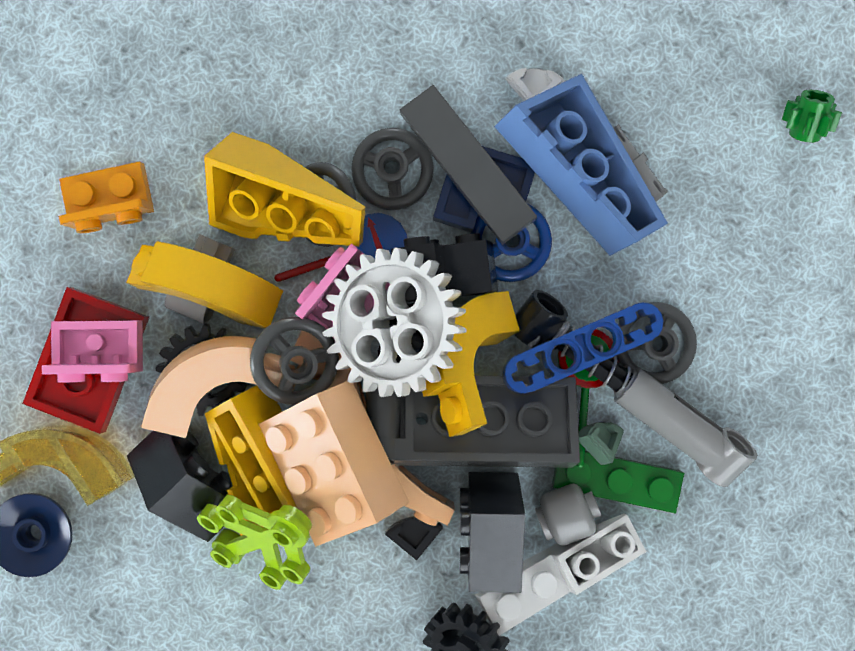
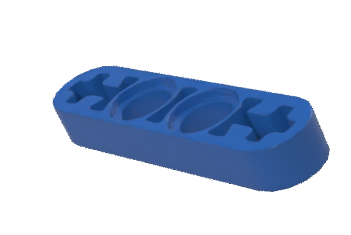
[502,302,664,394]

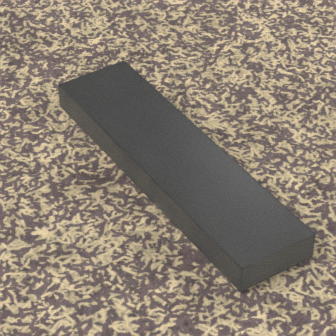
[399,85,537,245]

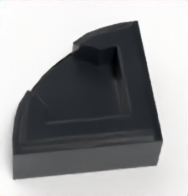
[385,517,443,560]

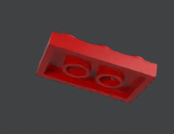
[22,287,149,434]

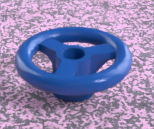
[470,204,552,282]

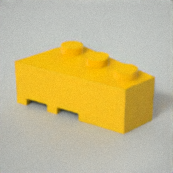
[204,385,297,536]

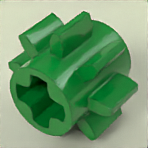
[781,89,842,143]

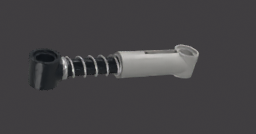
[514,290,758,487]

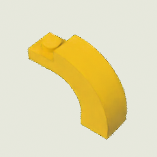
[126,241,283,328]
[422,291,520,437]

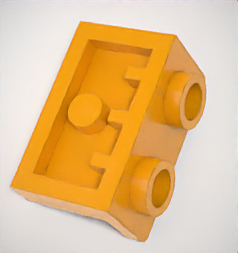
[58,161,154,233]

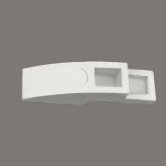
[475,514,646,636]

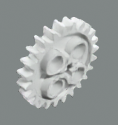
[322,248,467,397]

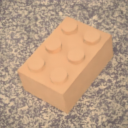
[259,381,409,547]

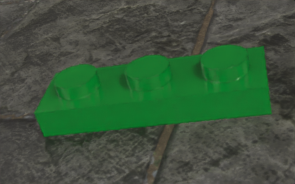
[552,451,684,514]

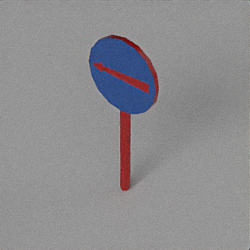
[274,213,407,282]

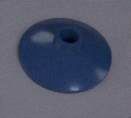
[0,493,72,577]

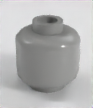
[535,483,602,546]

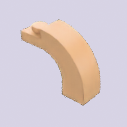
[141,336,295,438]

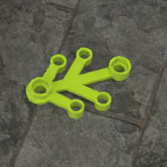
[197,495,312,590]

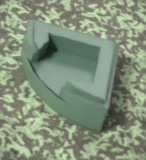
[579,422,624,465]

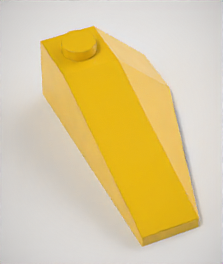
[204,132,365,247]

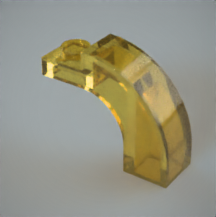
[0,425,135,506]

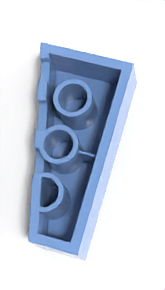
[494,74,668,256]

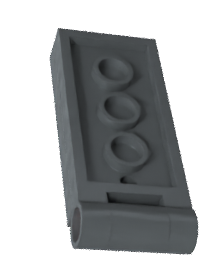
[366,375,580,468]

